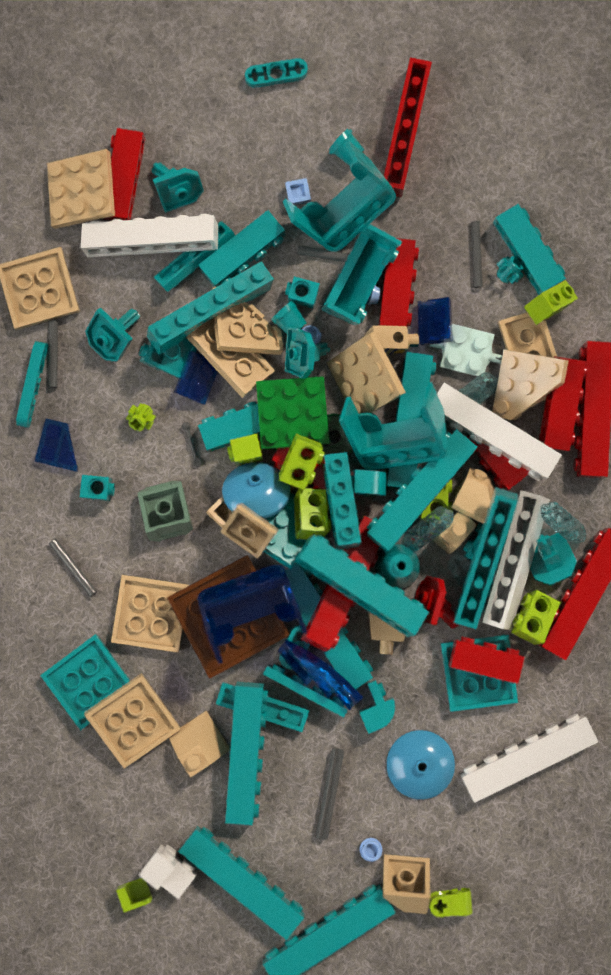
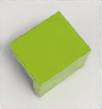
[116,878,152,912]

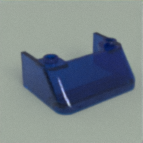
[197,565,307,664]

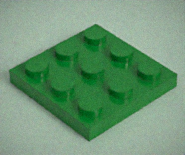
[256,376,329,450]

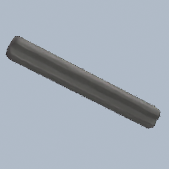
[316,748,344,839]

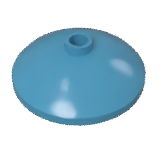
[222,462,291,519]
[387,730,455,799]

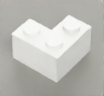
[139,844,197,899]

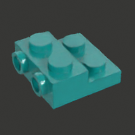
[138,323,197,380]

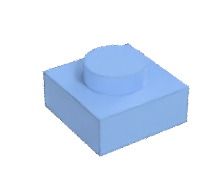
[285,178,311,205]

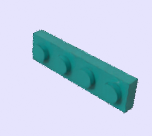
[154,221,235,292]
[263,664,348,718]
[216,682,309,732]

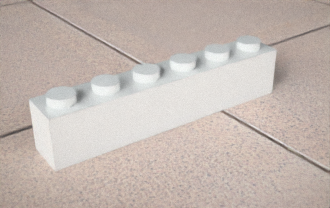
[81,214,218,257]
[437,383,562,481]
[482,491,550,630]
[460,714,598,803]

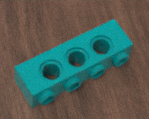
[322,452,361,550]

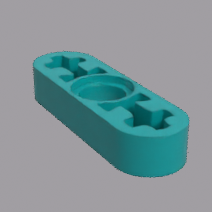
[245,58,308,88]

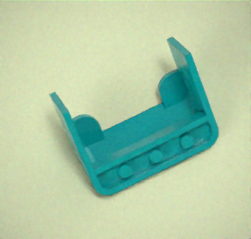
[283,140,396,252]
[321,224,402,325]
[339,382,447,470]

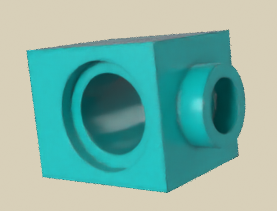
[285,276,320,309]
[80,475,115,501]

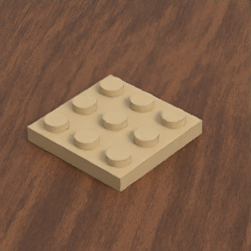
[47,149,115,229]
[0,247,80,330]
[327,332,406,414]
[111,575,189,653]
[84,673,181,768]

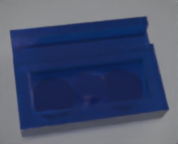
[418,297,453,346]
[174,351,218,405]

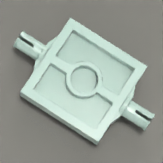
[429,323,503,378]

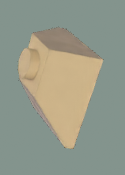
[451,467,494,524]
[169,711,231,778]
[383,854,430,914]

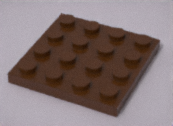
[166,555,290,679]

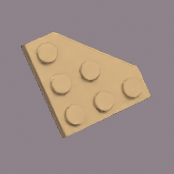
[212,287,284,355]
[492,350,568,420]

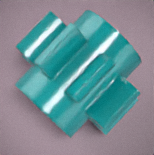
[496,256,524,284]

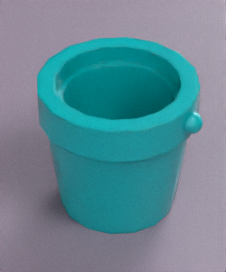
[329,129,365,166]
[271,301,307,334]

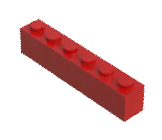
[384,57,432,198]
[573,341,611,479]
[301,515,379,652]
[539,528,611,660]

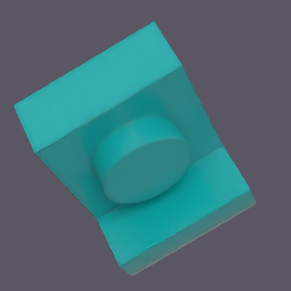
[350,470,387,497]
[359,679,395,734]

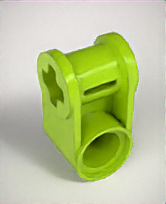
[428,888,473,917]

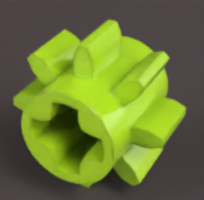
[126,403,156,431]

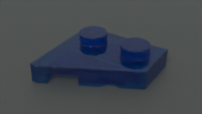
[35,418,78,472]

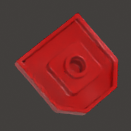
[414,576,460,629]

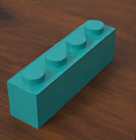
[493,203,566,295]
[198,210,285,287]
[198,401,260,452]

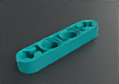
[16,341,48,428]

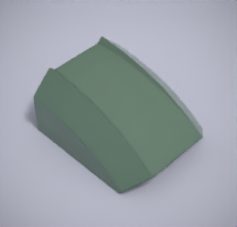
[138,481,193,542]

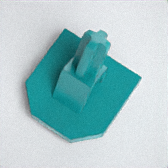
[151,162,204,213]
[85,308,140,362]
[285,326,330,378]
[530,531,577,586]

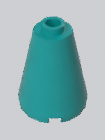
[375,544,420,589]

